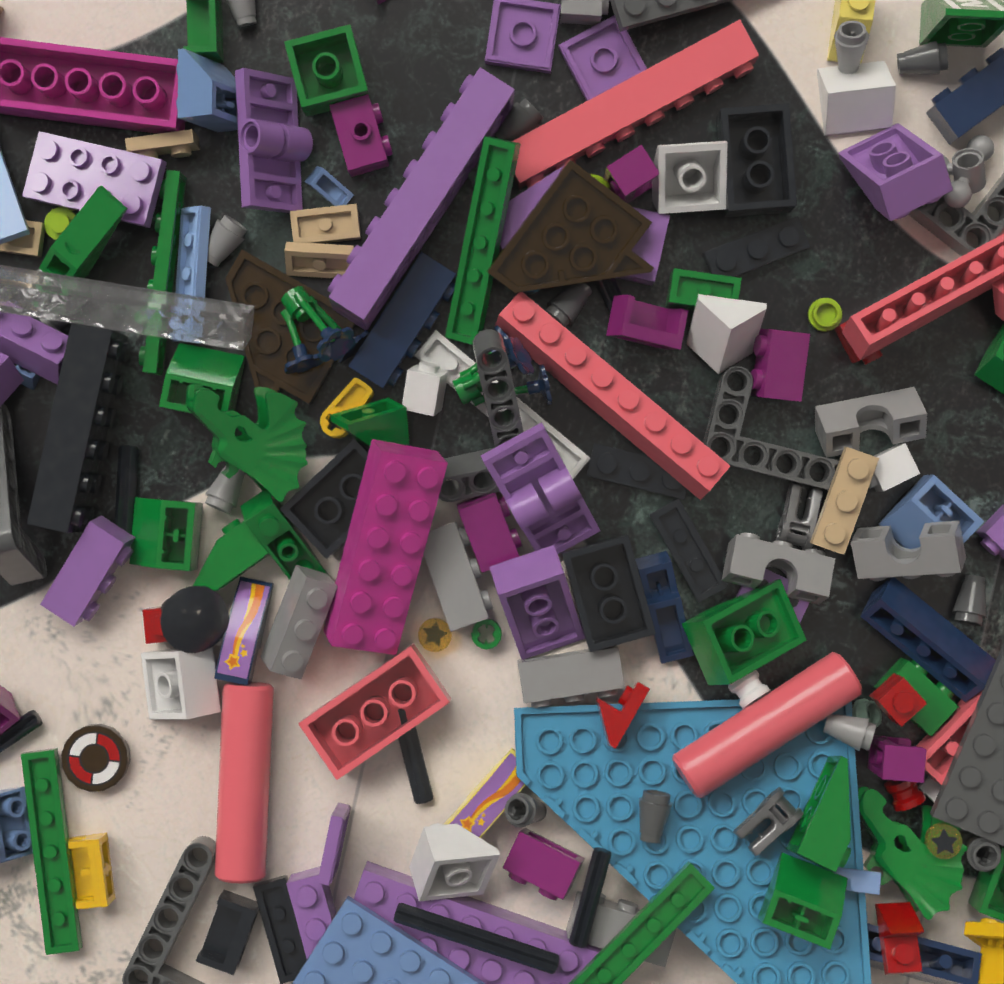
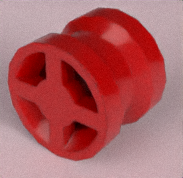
[884,780,926,811]

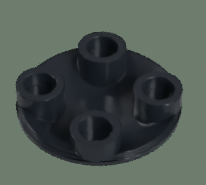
[161,586,228,653]

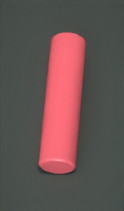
[672,652,862,798]
[215,682,274,884]

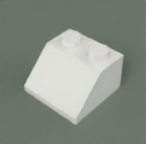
[652,141,727,214]
[141,647,221,720]
[409,823,500,902]

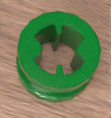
[471,618,502,649]

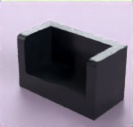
[196,889,259,975]

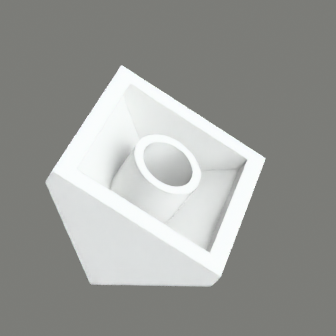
[817,61,896,136]
[687,294,767,374]

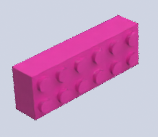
[0,37,186,134]
[323,439,448,655]

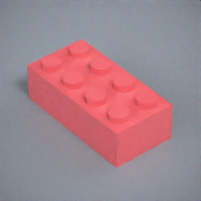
[298,643,451,780]

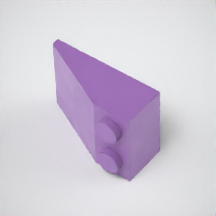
[838,123,953,221]
[489,545,585,660]

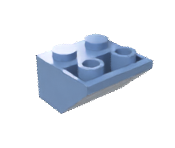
[176,48,238,132]
[879,475,984,549]
[0,786,33,863]

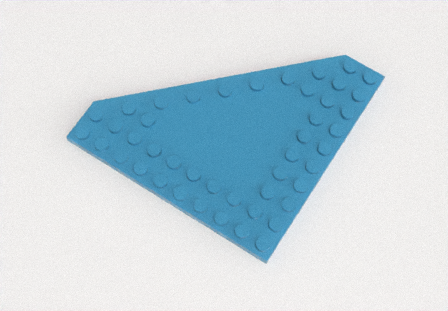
[514,699,872,984]

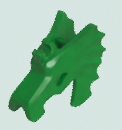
[186,383,308,502]
[858,786,968,920]

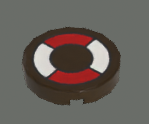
[61,724,130,792]

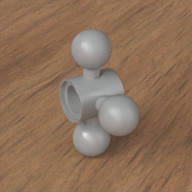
[943,135,994,208]

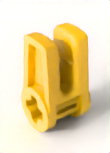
[320,378,374,439]

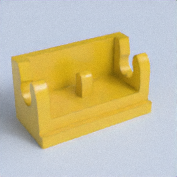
[68,832,116,909]

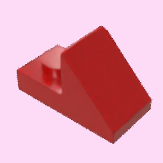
[596,682,650,749]
[875,902,924,975]

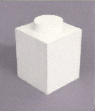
[402,361,448,416]
[869,443,920,492]

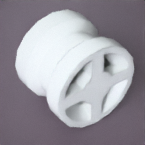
[728,670,771,709]

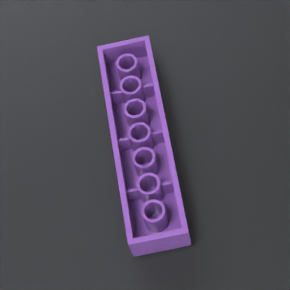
[327,67,515,330]
[354,861,602,984]

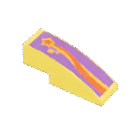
[443,748,525,838]

